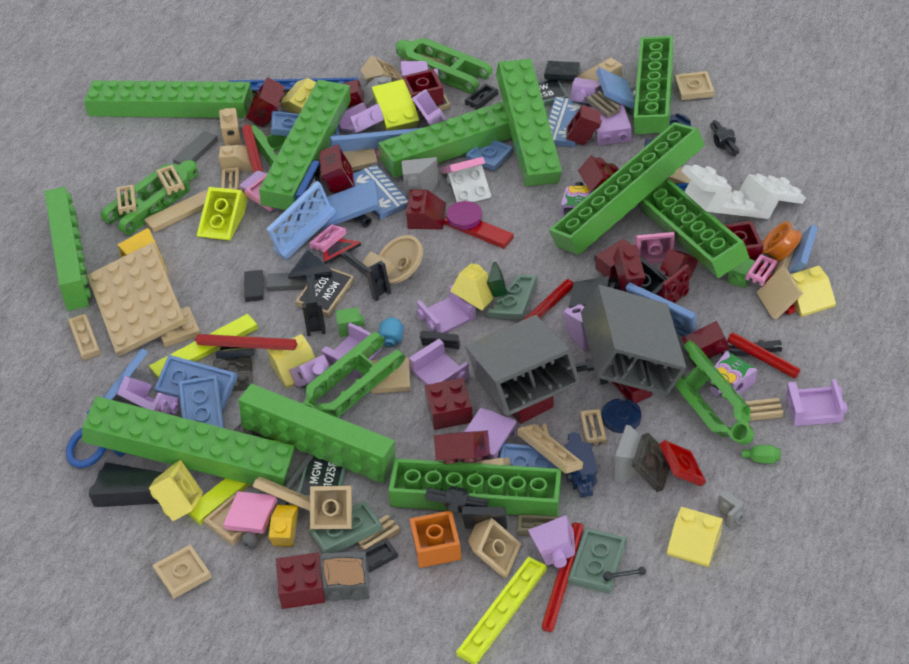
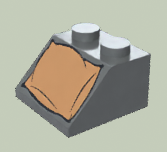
[322,551,370,601]

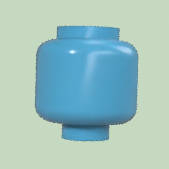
[379,317,404,347]

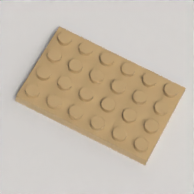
[87,242,187,357]

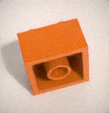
[409,511,462,568]

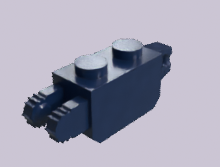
[566,432,597,497]

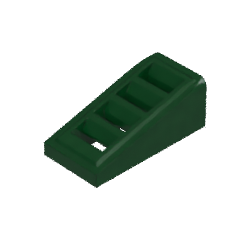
[487,262,507,298]

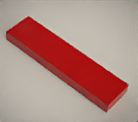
[444,217,514,249]

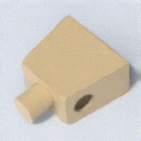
[219,108,242,146]

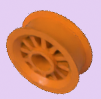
[762,221,801,261]

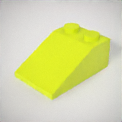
[371,79,419,131]
[196,187,248,241]

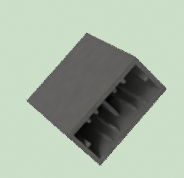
[581,284,687,396]
[465,315,581,416]

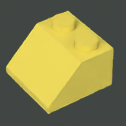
[279,78,316,114]
[450,263,494,311]
[791,266,836,317]
[267,334,315,389]
[149,460,204,521]
[667,507,723,567]

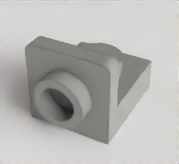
[718,490,745,528]

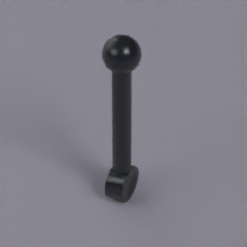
[603,567,646,581]

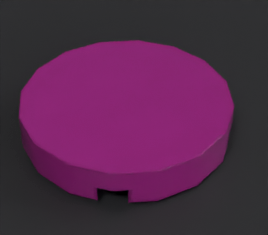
[447,201,483,230]

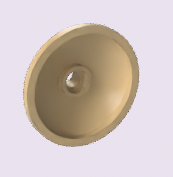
[379,235,423,284]

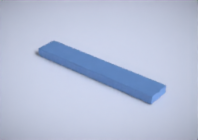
[329,128,420,152]

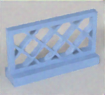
[266,181,336,260]

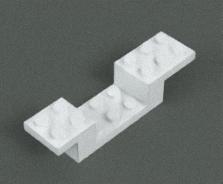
[682,164,806,219]

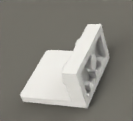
[446,165,491,202]

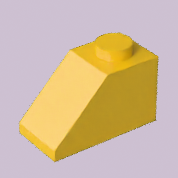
[269,505,298,547]

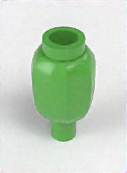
[742,445,781,464]

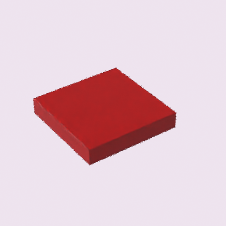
[659,440,706,486]

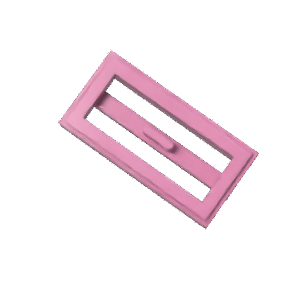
[309,224,347,252]
[745,254,778,286]

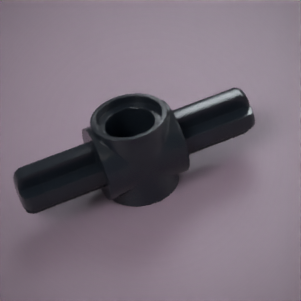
[710,120,740,157]
[425,486,489,513]

